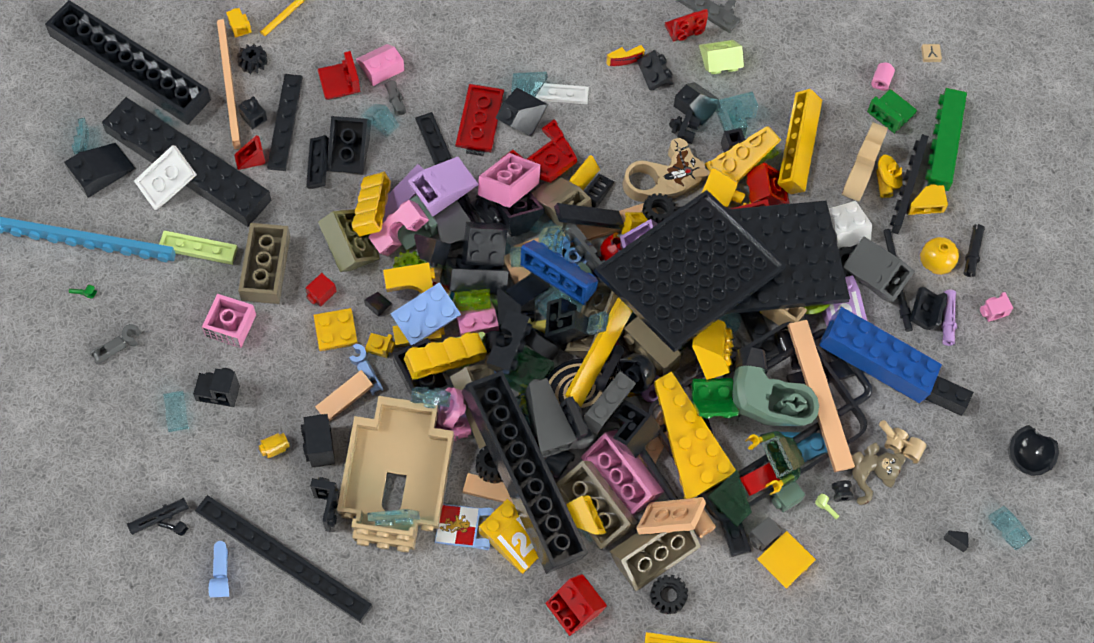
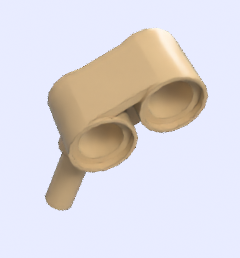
[879,420,926,464]

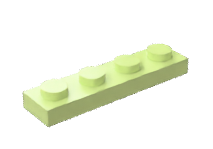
[159,231,238,265]

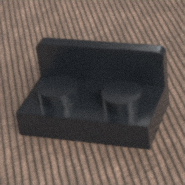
[560,396,592,442]

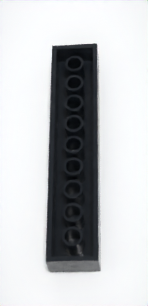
[45,0,211,125]
[102,97,272,227]
[462,371,589,574]

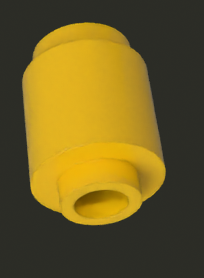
[258,433,290,459]

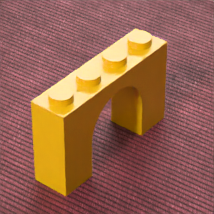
[383,263,445,348]

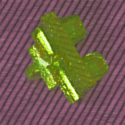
[454,289,491,311]

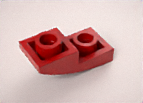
[740,460,785,496]

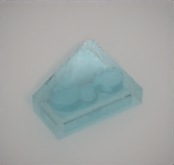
[511,71,548,97]

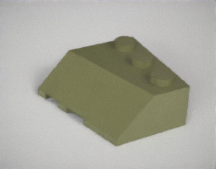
[318,209,380,272]

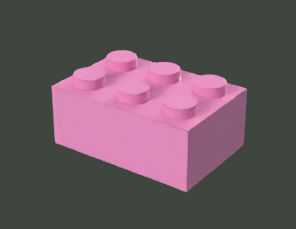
[478,153,541,208]

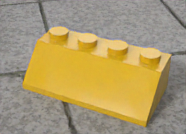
[692,319,734,380]

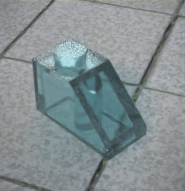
[538,226,564,255]

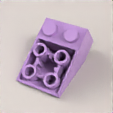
[408,157,479,217]

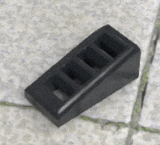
[584,174,615,208]

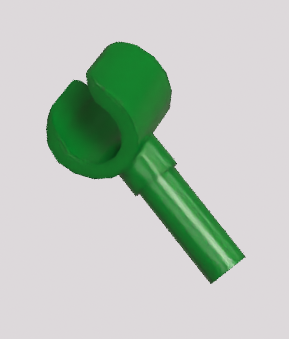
[69,285,97,299]

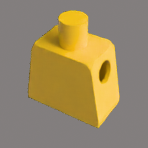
[702,167,745,207]

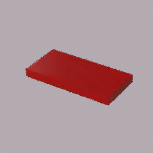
[455,84,504,153]

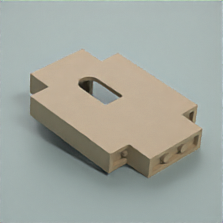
[337,396,455,552]

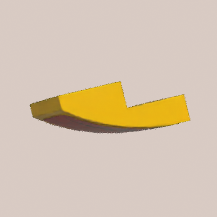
[606,45,645,66]

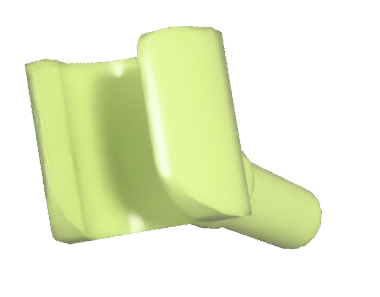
[815,494,839,519]

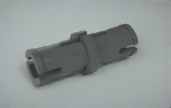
[385,80,406,116]

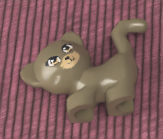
[851,442,906,505]

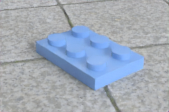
[390,282,461,345]

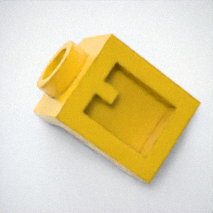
[365,333,395,358]

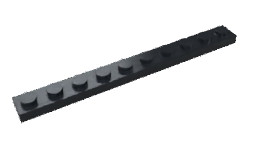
[195,495,373,623]

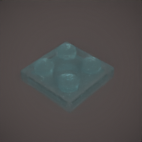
[368,509,420,527]

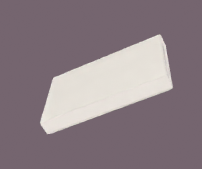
[134,145,197,210]

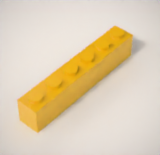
[778,88,822,194]

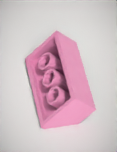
[581,430,664,516]

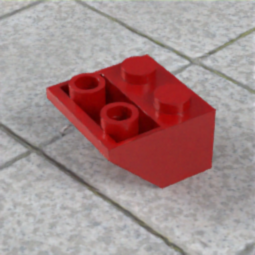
[545,574,607,636]

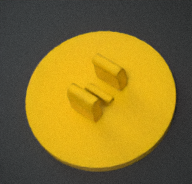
[878,154,903,189]

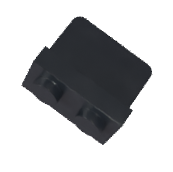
[310,477,340,532]

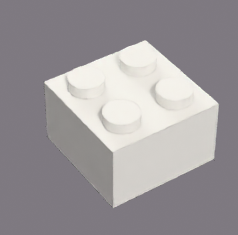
[829,201,872,249]

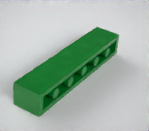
[925,88,967,191]

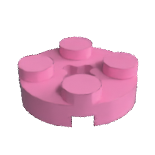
[437,387,466,428]

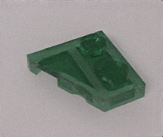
[708,470,752,527]

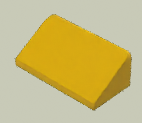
[569,155,600,191]

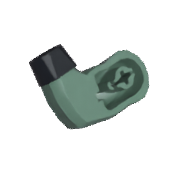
[733,347,819,426]

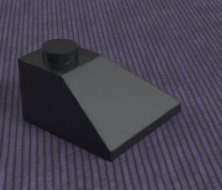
[673,82,723,126]
[496,88,549,136]
[496,191,544,237]

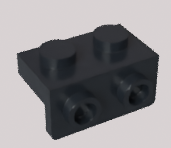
[637,50,674,91]
[910,286,947,330]

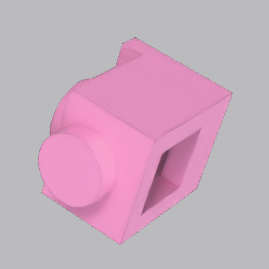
[980,292,1013,322]

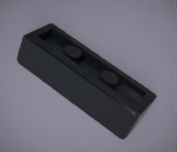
[505,273,552,307]

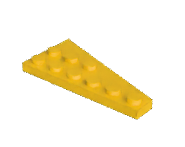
[654,371,737,499]

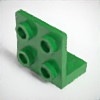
[867,89,917,134]
[691,378,739,418]

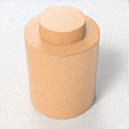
[694,509,716,538]

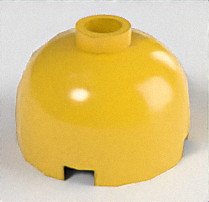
[920,237,959,275]

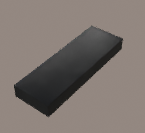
[306,135,329,189]

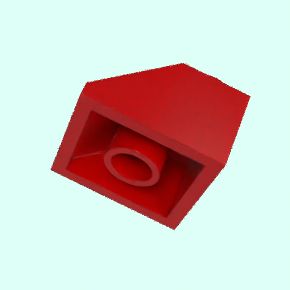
[746,162,790,206]

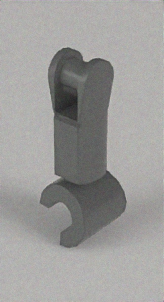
[90,324,142,364]

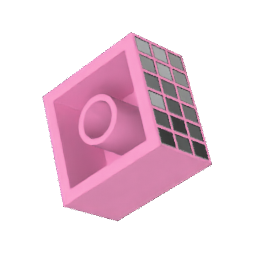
[202,294,256,348]

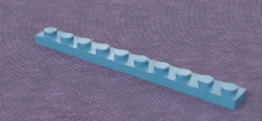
[0,217,176,262]

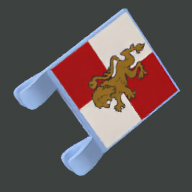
[435,504,494,550]

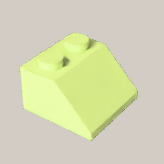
[699,40,744,74]

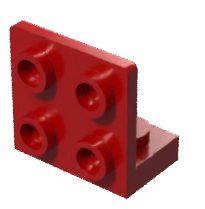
[664,9,709,42]
[318,51,361,100]

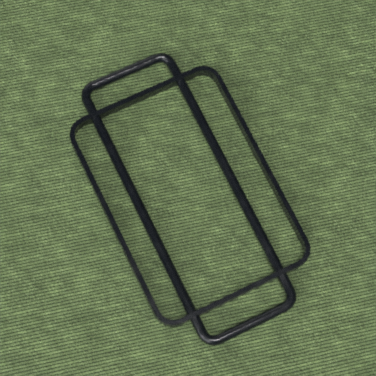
[640,322,872,521]

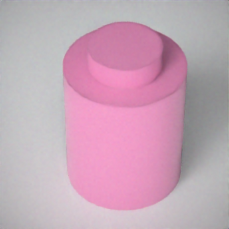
[871,62,895,91]

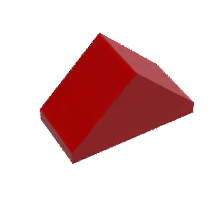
[234,135,266,170]

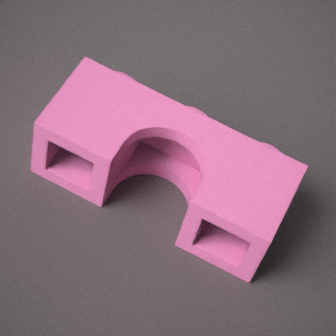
[368,200,429,256]

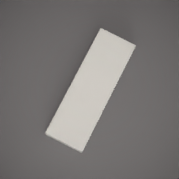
[534,83,589,104]

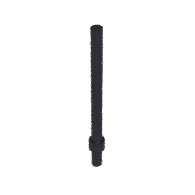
[883,229,913,332]

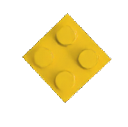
[313,308,358,351]

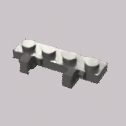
[677,0,740,33]

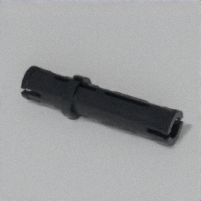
[963,224,985,277]
[127,497,189,535]

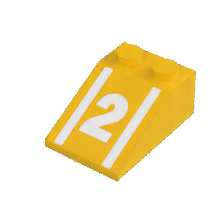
[479,499,538,574]

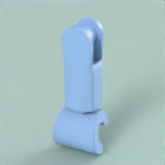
[349,344,383,396]
[209,541,229,598]

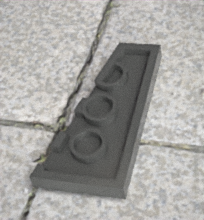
[564,223,605,283]

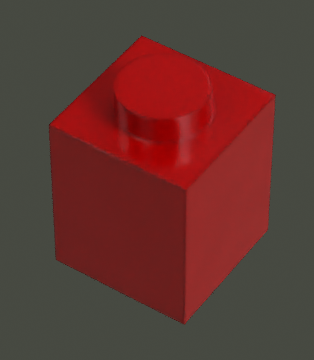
[305,273,337,307]

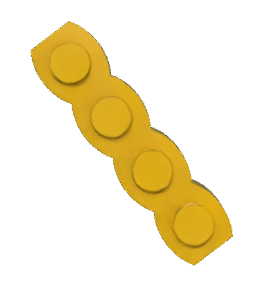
[352,171,391,237]
[404,332,487,379]

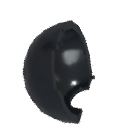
[1008,425,1059,476]

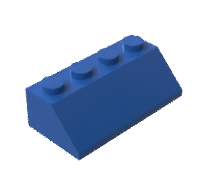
[520,240,598,305]

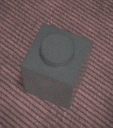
[749,517,783,552]

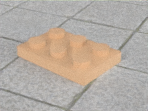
[636,497,706,535]

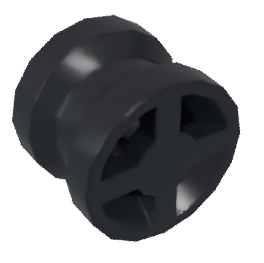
[831,480,854,502]

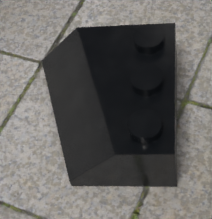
[442,254,509,295]

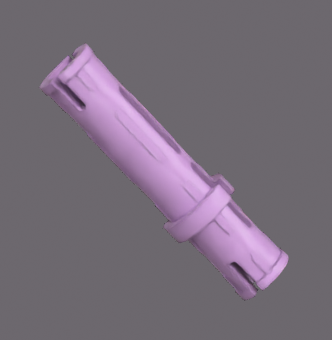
[941,290,957,346]

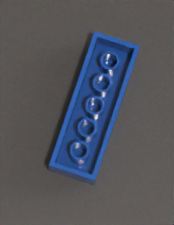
[819,306,942,403]

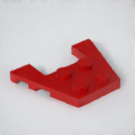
[500,119,577,183]

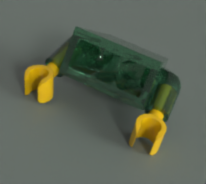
[745,431,805,495]

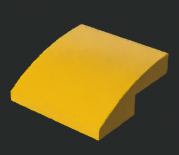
[757,531,816,589]

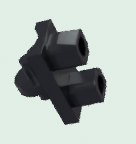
[669,109,701,144]

